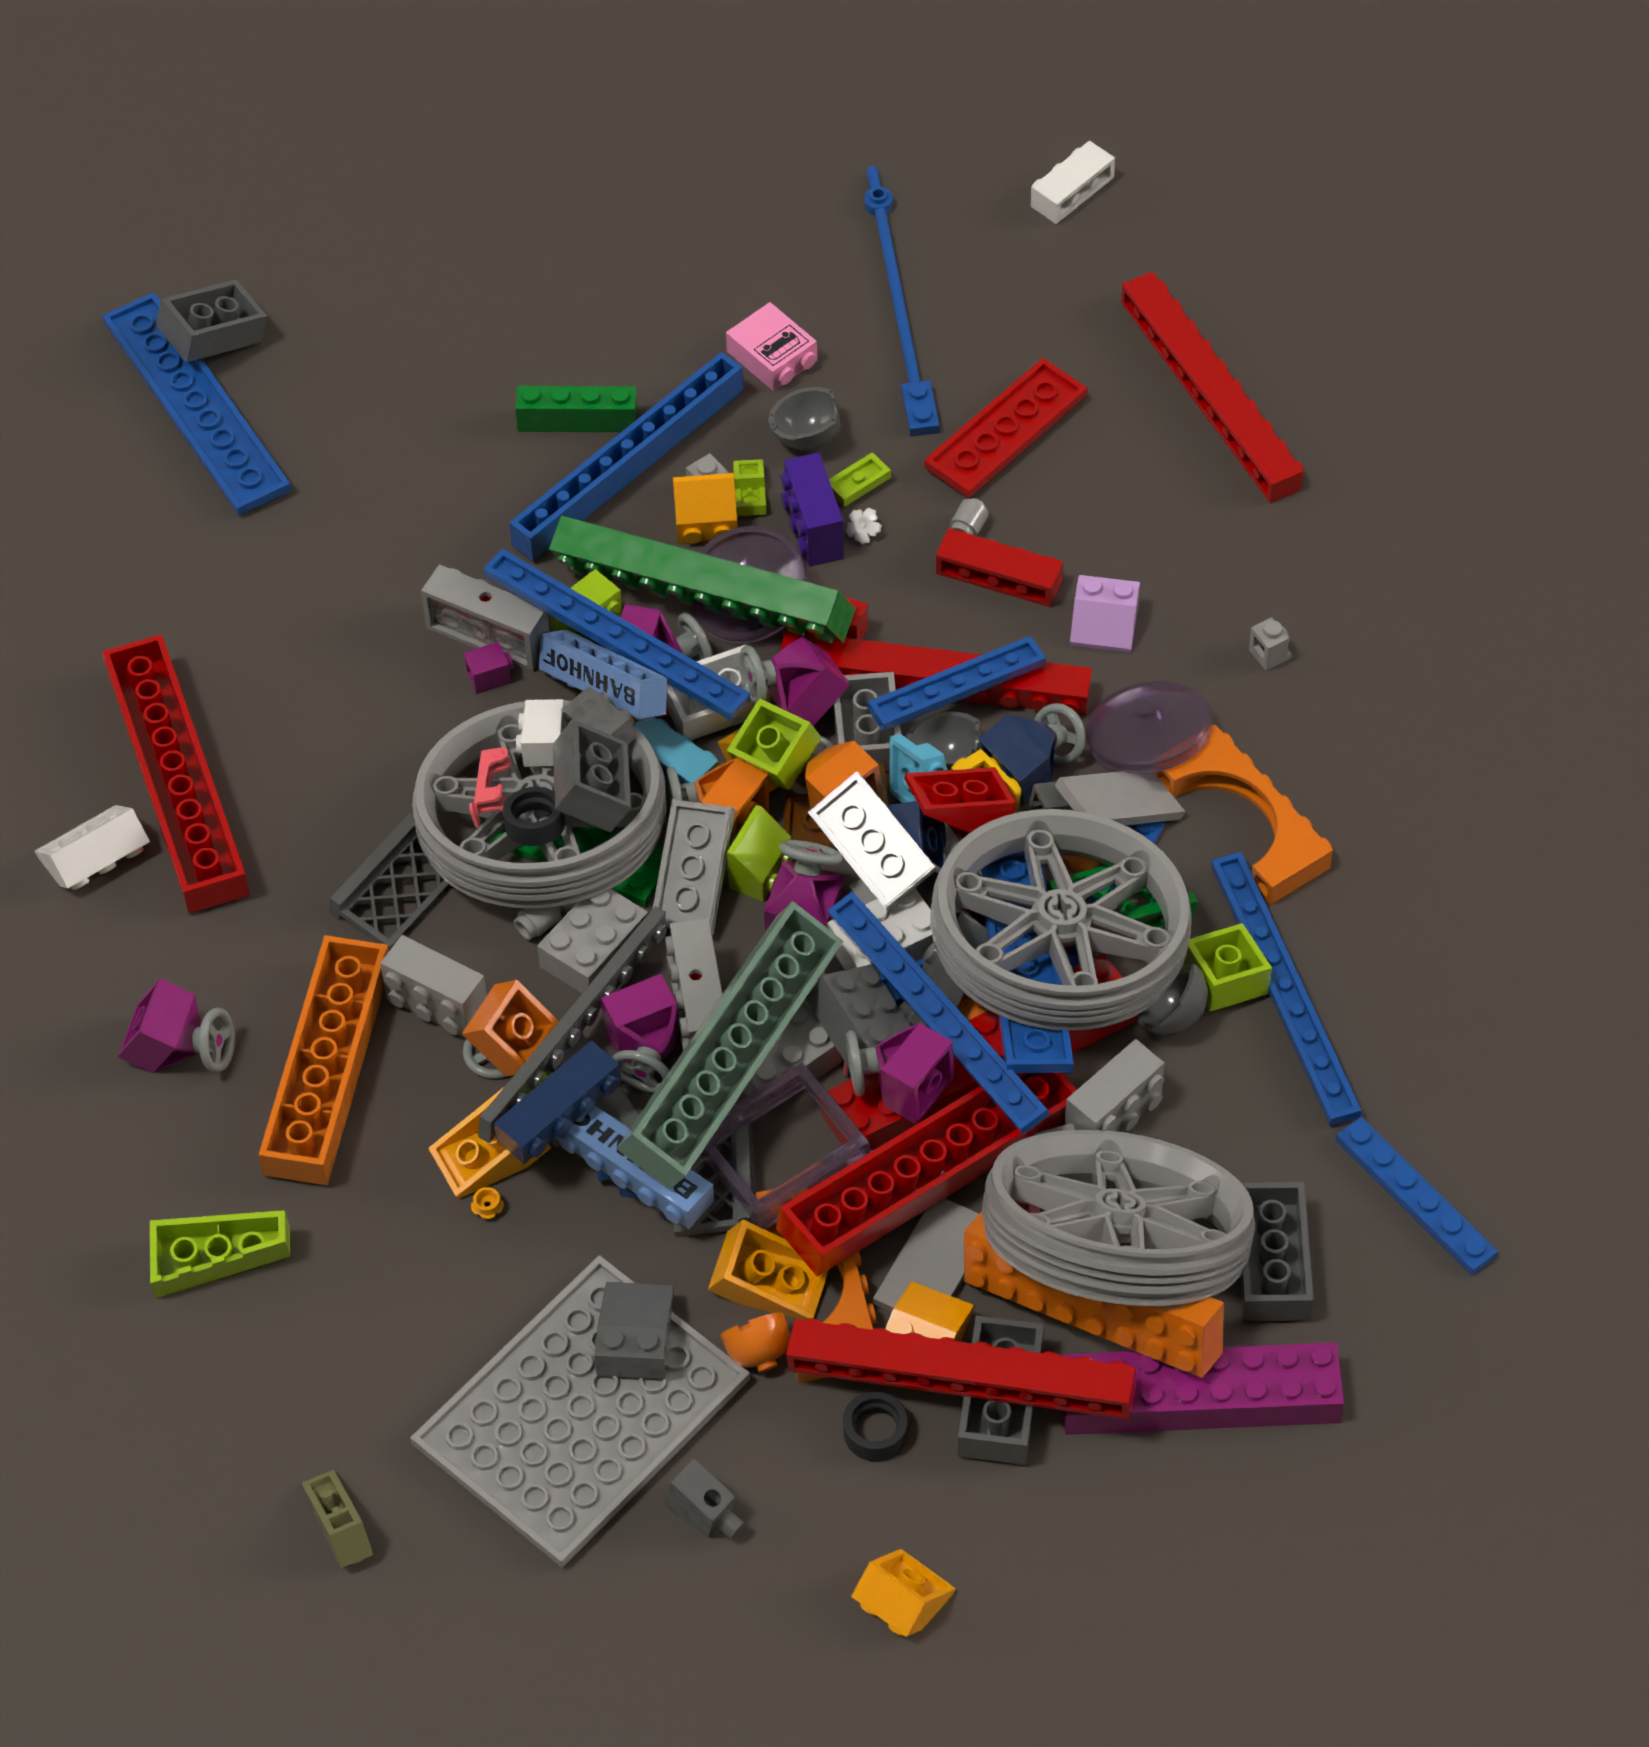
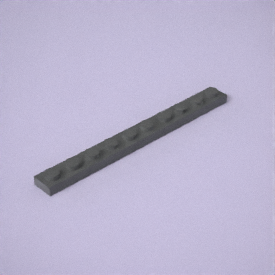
[478,906,667,1143]

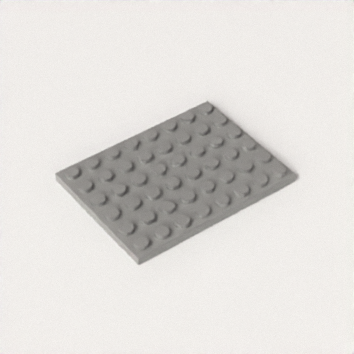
[410,1255,750,1568]

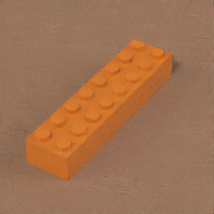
[258,935,389,1186]
[964,1211,1224,1378]

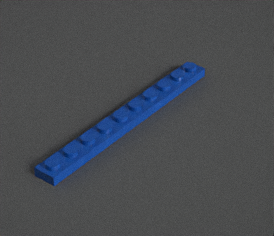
[483,548,751,721]
[1211,852,1362,1126]
[827,891,1049,1135]

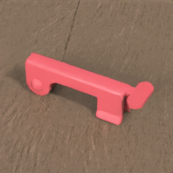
[469,747,512,828]

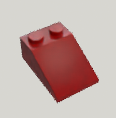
[904,767,1016,833]

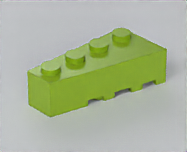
[150,1210,290,1298]

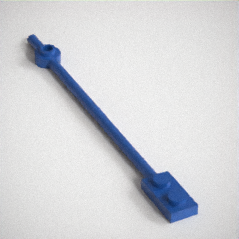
[864,166,940,437]

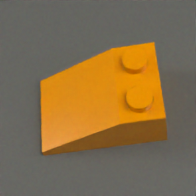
[428,1087,552,1199]
[708,1219,829,1320]

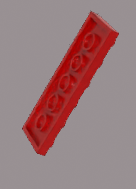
[924,358,1088,498]

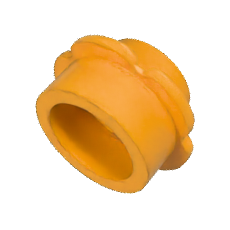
[471,1187,504,1219]

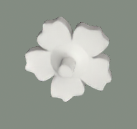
[846,508,882,545]

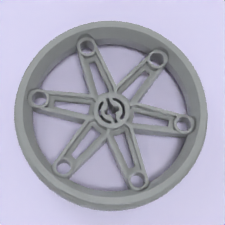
[412,700,667,908]
[930,809,1192,1030]
[982,1130,1255,1306]

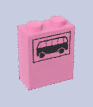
[726,302,818,391]

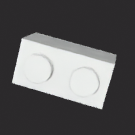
[516,699,566,767]

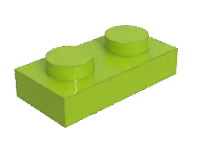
[829,452,891,507]

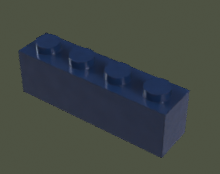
[494,1040,621,1164]

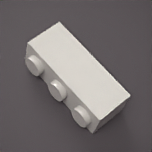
[1031,140,1115,224]

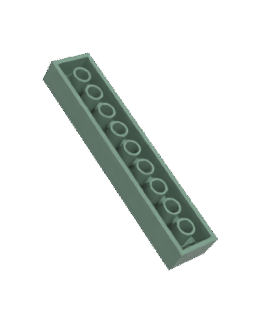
[616,901,844,1190]

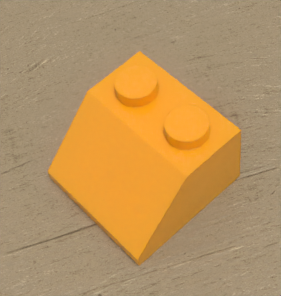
[673,473,738,544]
[885,1281,975,1342]
[851,1549,956,1637]

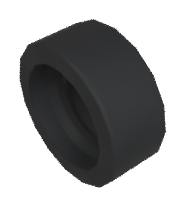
[503,786,566,846]
[843,1391,908,1461]

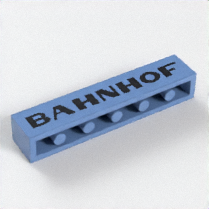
[539,629,667,721]
[555,1106,714,1229]

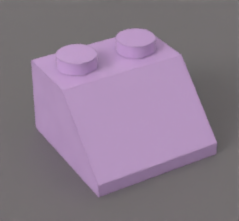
[1070,575,1140,653]

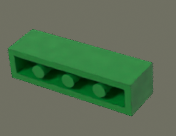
[515,386,638,432]

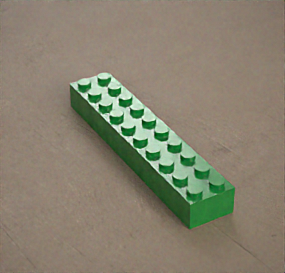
[549,515,856,644]

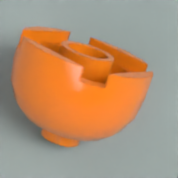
[720,1312,791,1373]

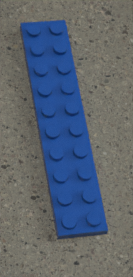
[102,292,292,516]
[979,855,1074,1073]

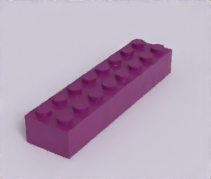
[1061,1342,1344,1435]

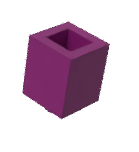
[464,641,514,694]

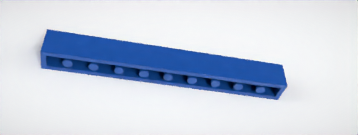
[509,352,744,561]

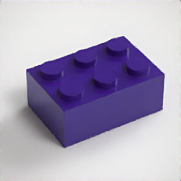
[780,453,844,567]

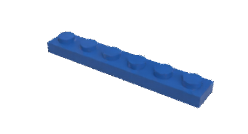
[867,636,1046,731]
[1336,1117,1498,1276]

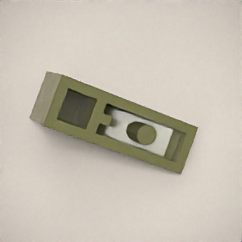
[302,1469,373,1568]

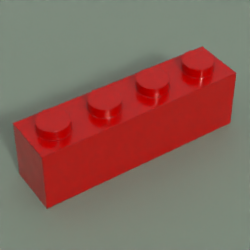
[936,528,1064,607]

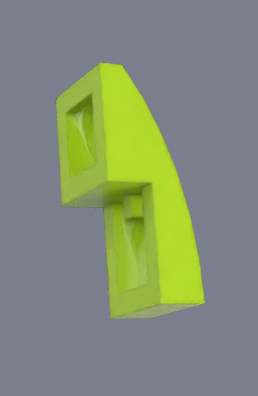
[733,459,766,516]

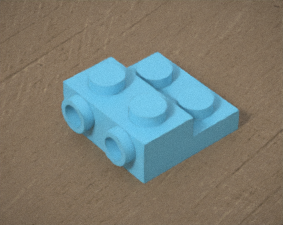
[890,734,947,803]

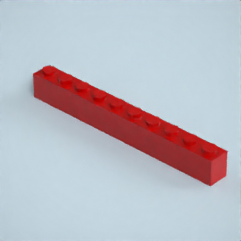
[1121,271,1304,504]
[781,630,1092,716]
[786,1318,1137,1420]

